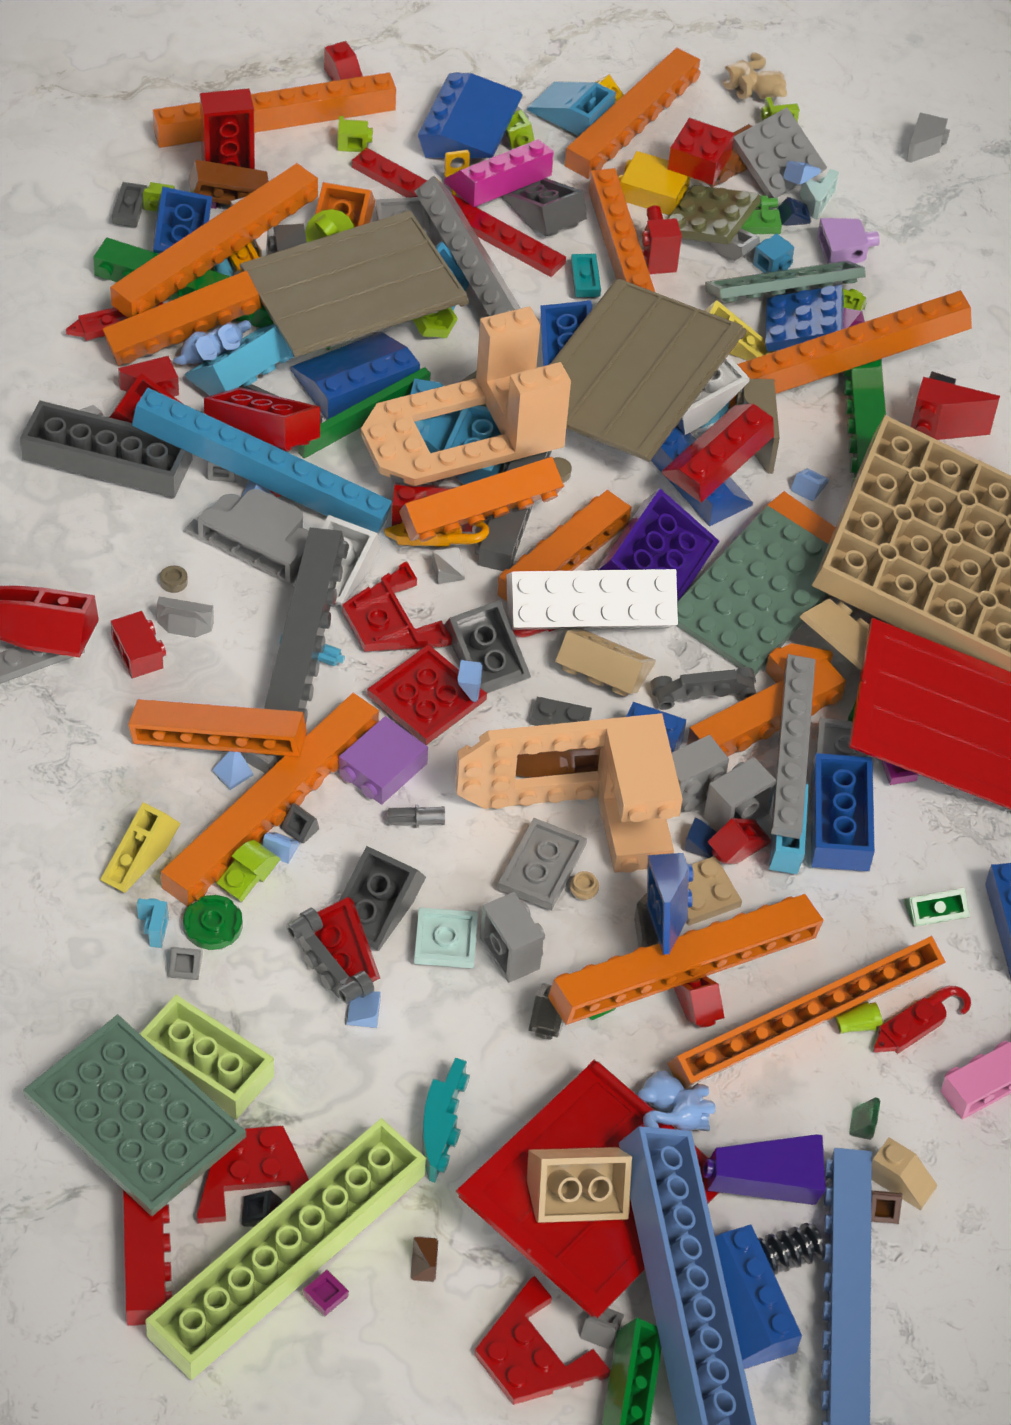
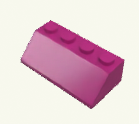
[444,139,554,207]

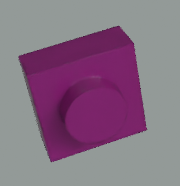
[882,760,919,785]
[303,1270,349,1316]

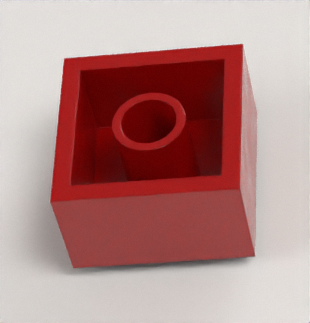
[668,117,735,185]

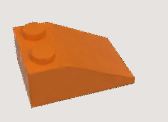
[315,182,375,227]

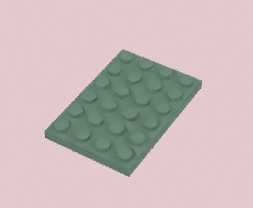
[676,505,829,676]
[23,1014,246,1216]

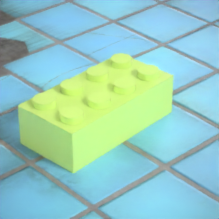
[140,995,274,1120]

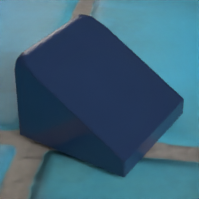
[777,197,812,226]
[684,817,717,858]

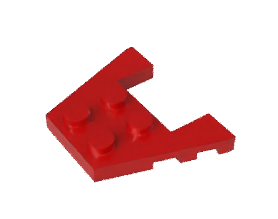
[342,561,452,652]
[197,1125,309,1224]
[474,1276,610,1405]

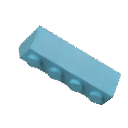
[185,324,294,396]

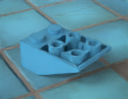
[527,82,616,136]

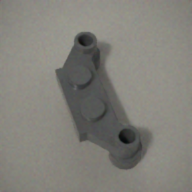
[650,667,756,710]
[286,907,374,1004]

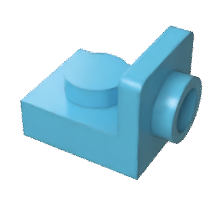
[137,898,169,948]

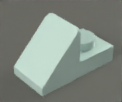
[800,169,839,220]

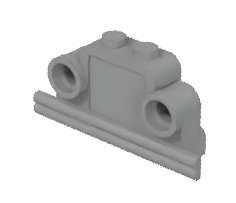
[185,489,309,586]

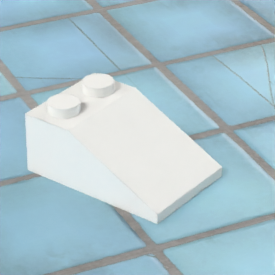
[677,355,750,435]
[293,515,382,605]

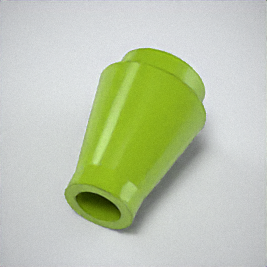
[836,1001,883,1034]

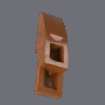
[516,746,601,777]

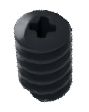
[758,1223,825,1275]

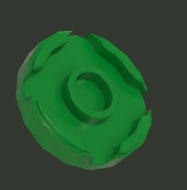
[183,895,243,950]

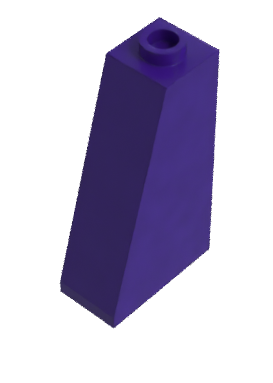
[703,1134,826,1205]

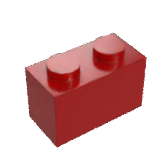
[110,611,166,679]

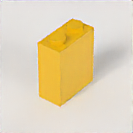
[618,151,691,216]

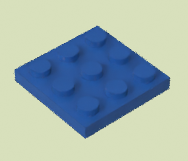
[765,285,844,352]

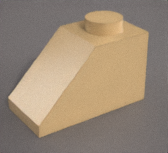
[872,1137,937,1210]

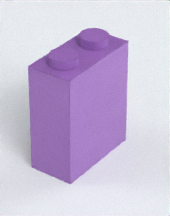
[339,716,428,805]

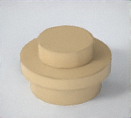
[570,871,599,900]

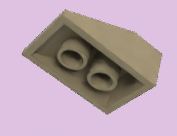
[736,379,780,474]

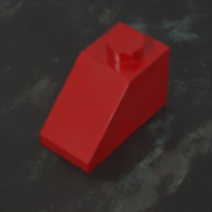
[324,41,363,81]
[118,356,179,396]
[708,818,771,864]
[674,976,725,1027]

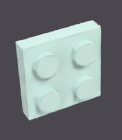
[414,907,478,968]

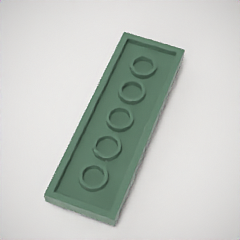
[705,260,866,302]

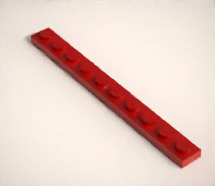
[352,147,566,277]

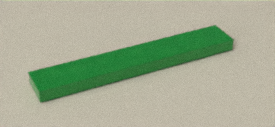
[299,367,431,459]

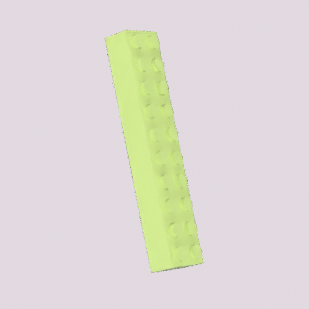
[146,1118,426,1381]

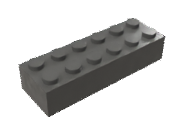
[20,400,192,498]

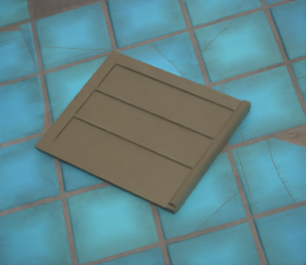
[239,210,469,358]
[551,279,746,462]

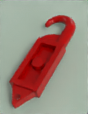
[66,302,164,341]
[873,986,971,1054]

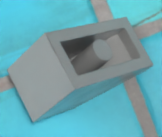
[906,112,950,162]

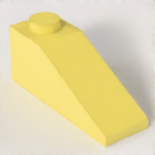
[704,300,773,361]
[100,802,181,893]

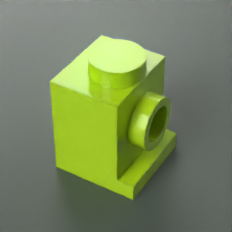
[338,116,373,152]

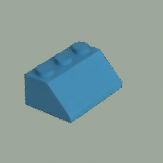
[410,379,462,453]
[444,405,503,485]

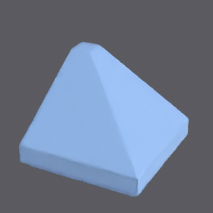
[213,751,253,790]

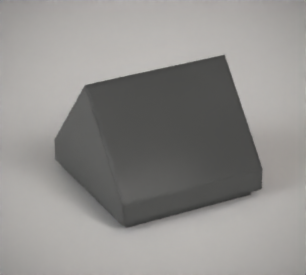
[280,803,319,843]

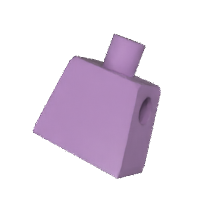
[817,218,880,263]

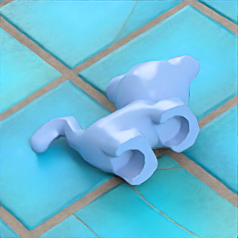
[173,320,251,365]
[637,1071,715,1131]

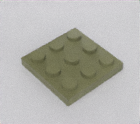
[668,185,761,245]

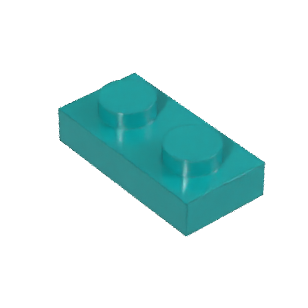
[571,254,601,297]

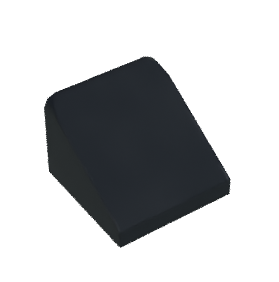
[241,1190,283,1227]

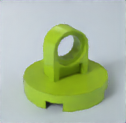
[305,209,355,242]

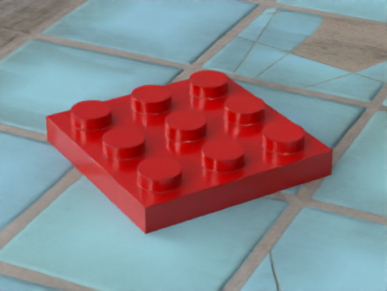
[367,644,487,745]

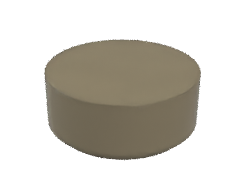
[553,457,572,483]
[160,565,188,593]

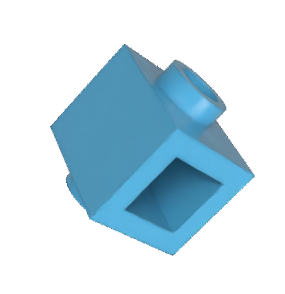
[753,233,795,273]

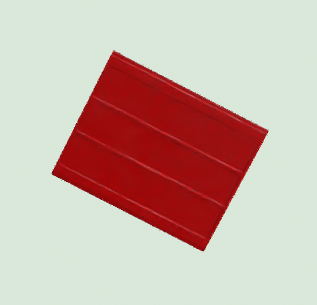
[849,618,1011,810]
[456,1059,720,1319]

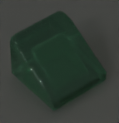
[849,1097,880,1140]

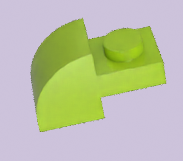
[217,840,281,902]

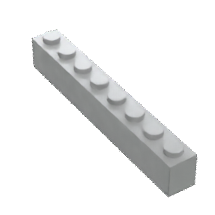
[415,176,521,316]

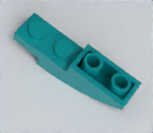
[422,1057,470,1183]

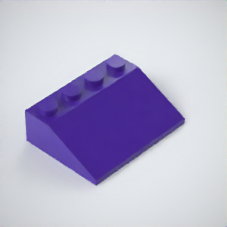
[596,488,719,602]

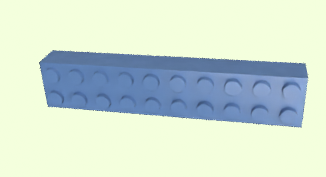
[619,1126,757,1425]

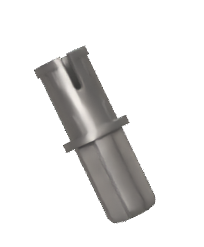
[387,804,445,828]

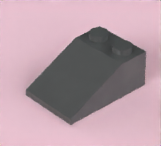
[502,178,587,236]
[444,600,531,693]
[339,846,426,951]

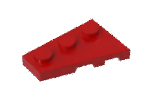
[314,897,381,982]

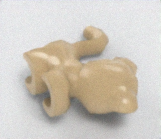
[723,52,787,100]

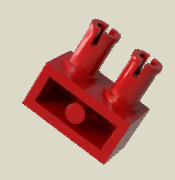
[642,205,682,274]

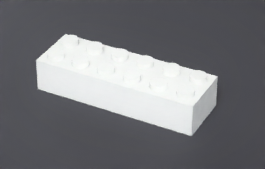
[506,569,678,630]

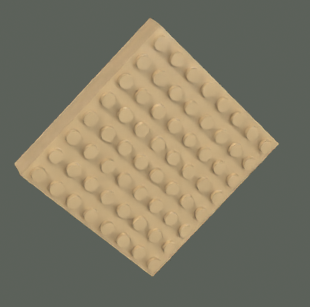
[812,415,1011,672]

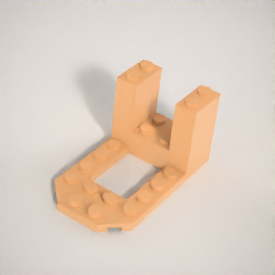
[361,306,571,486]
[455,713,683,873]

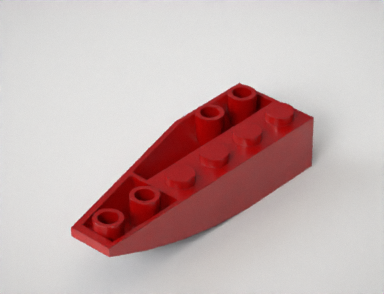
[0,585,99,658]

